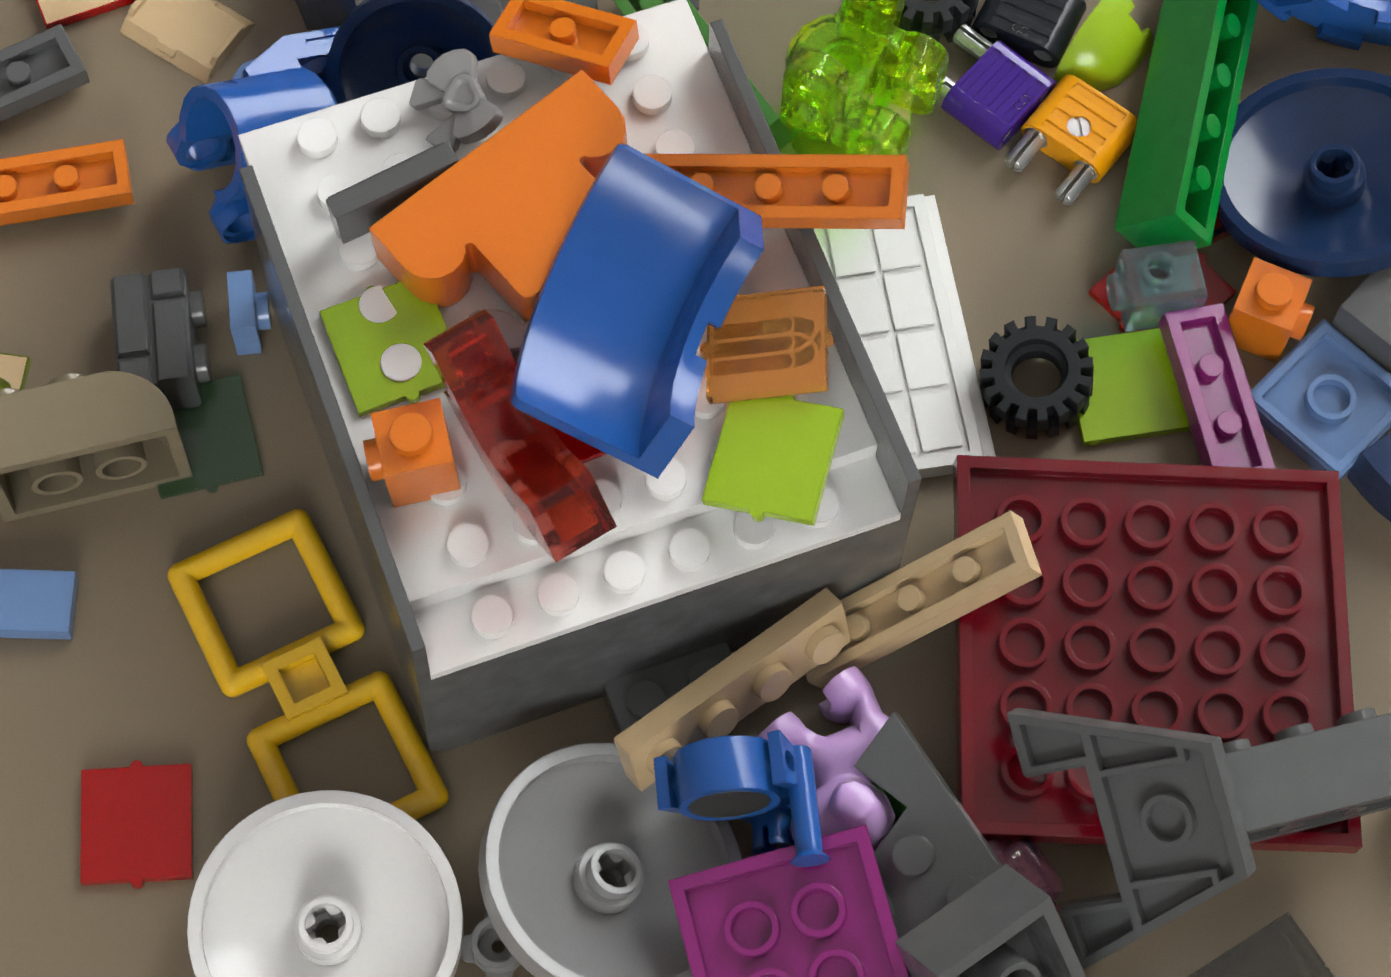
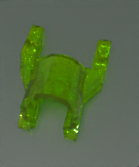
[780,0,949,159]

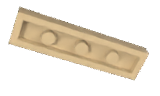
[806,510,1042,689]
[613,587,851,792]

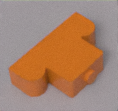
[369,70,628,322]

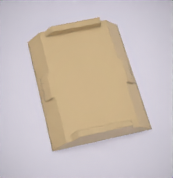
[119,0,256,84]

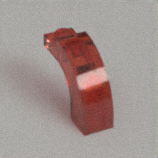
[423,309,617,563]

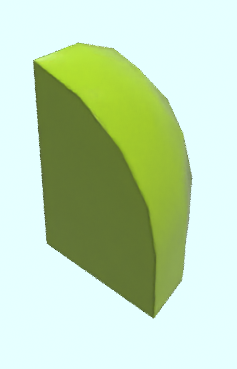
[1053,0,1153,92]

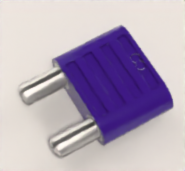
[915,24,1057,150]

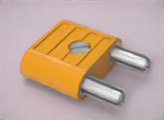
[1005,74,1138,205]

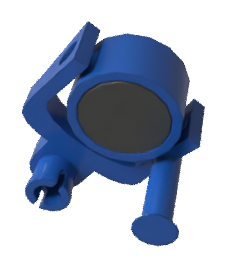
[653,730,831,867]

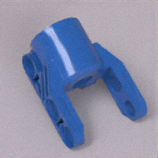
[166,26,340,244]

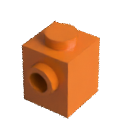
[1228,257,1315,363]
[363,398,461,508]

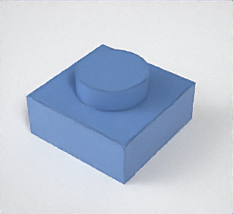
[227,270,272,355]

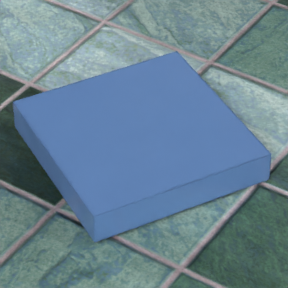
[1251,318,1391,482]

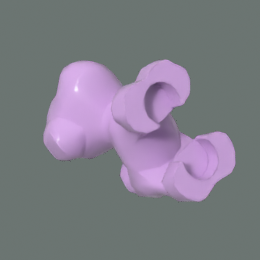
[758,666,895,852]

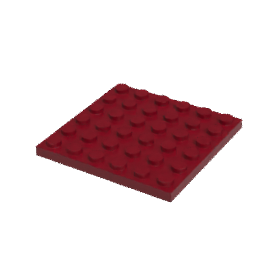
[953,455,1363,853]

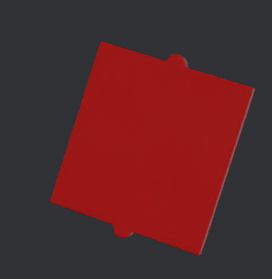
[80,760,193,889]

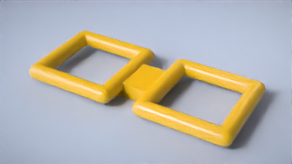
[167,509,449,820]

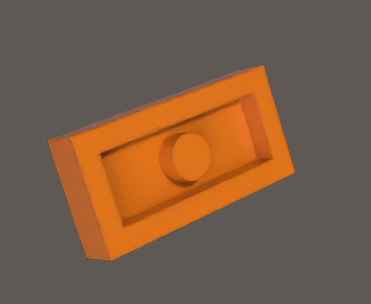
[489,0,639,85]

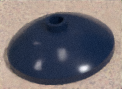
[327,0,499,104]

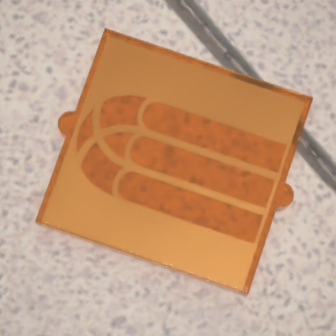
[700,285,835,404]

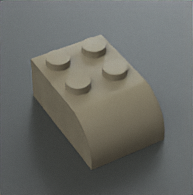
[0,371,193,523]

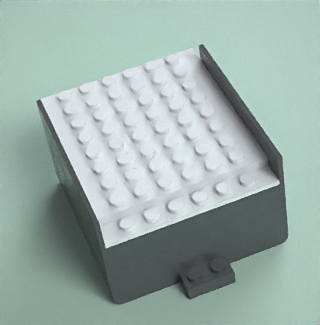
[238,0,922,751]

